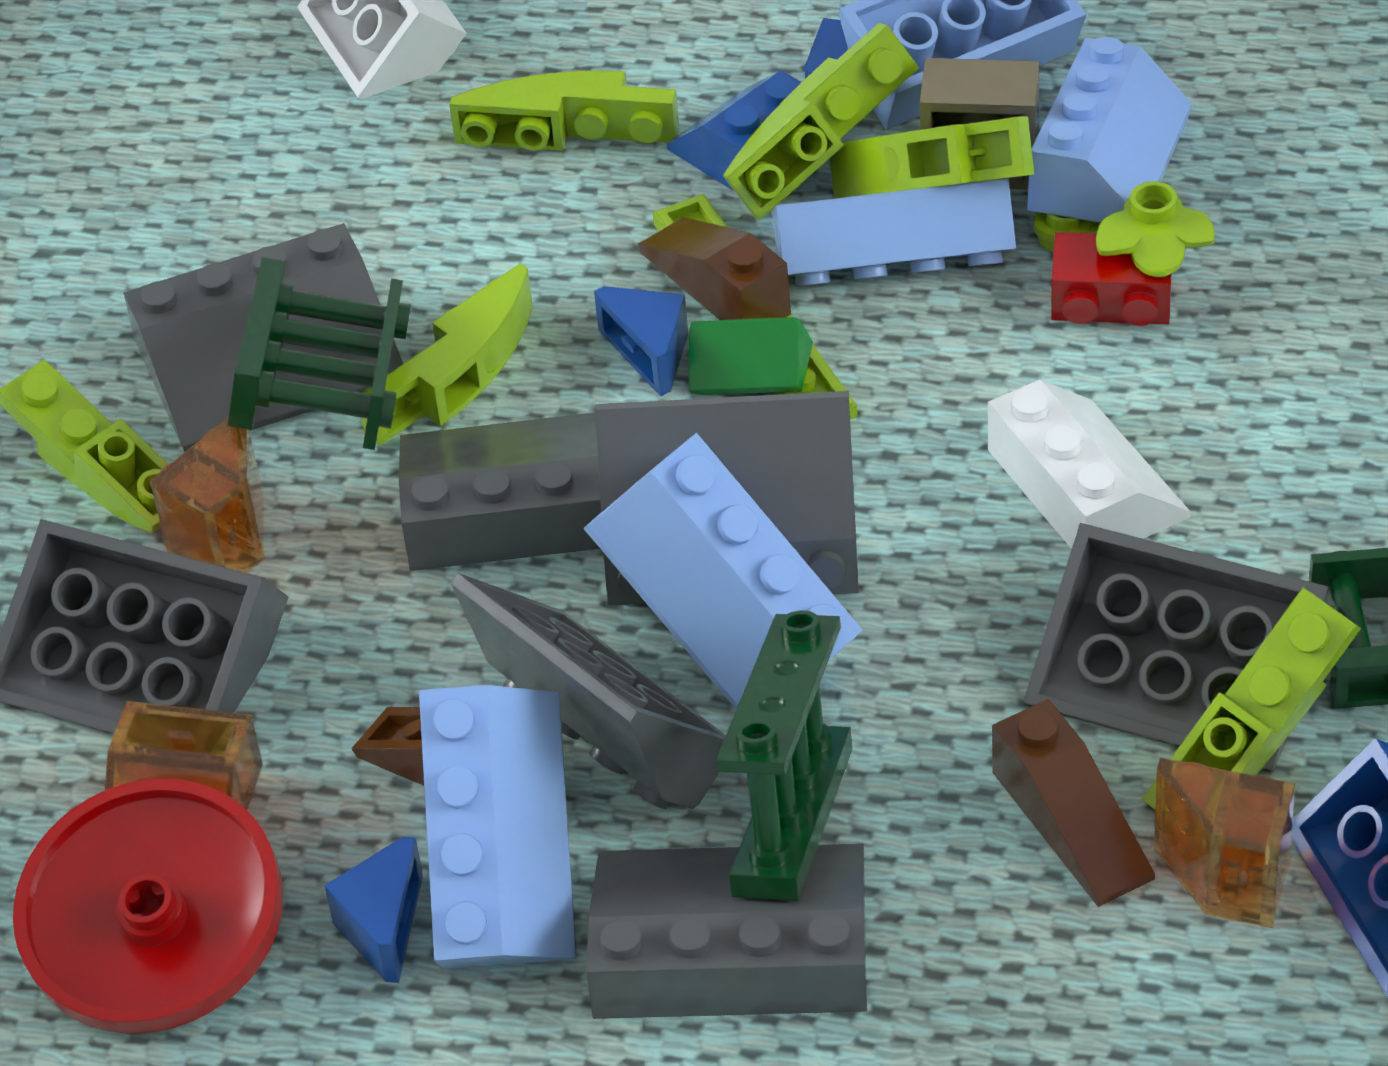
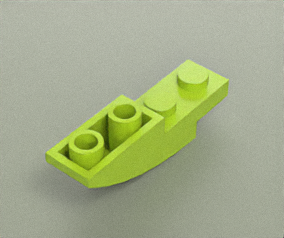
[723,23,919,220]
[449,70,680,151]
[830,116,1035,199]
[362,263,533,446]
[0,359,199,533]
[1141,587,1361,839]

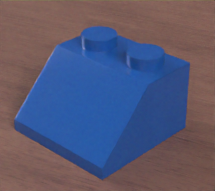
[667,70,801,192]

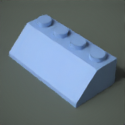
[839,0,1086,130]
[1027,37,1191,222]
[771,179,1016,287]
[583,433,863,709]
[419,685,576,969]

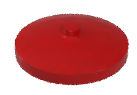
[13,778,283,1034]

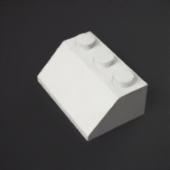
[297,0,467,99]
[988,379,1191,549]

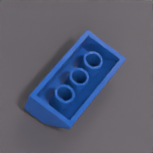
[1284,738,1388,997]

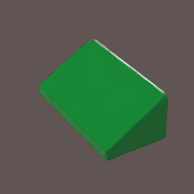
[689,317,813,395]

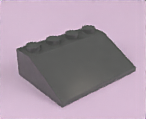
[123,223,403,452]
[595,391,859,606]
[399,412,601,571]
[0,519,288,760]
[1023,523,1335,773]
[451,573,726,809]
[586,843,867,1019]

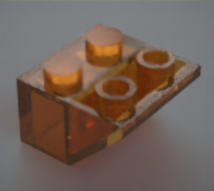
[150,417,265,573]
[105,701,263,810]
[1154,758,1296,928]

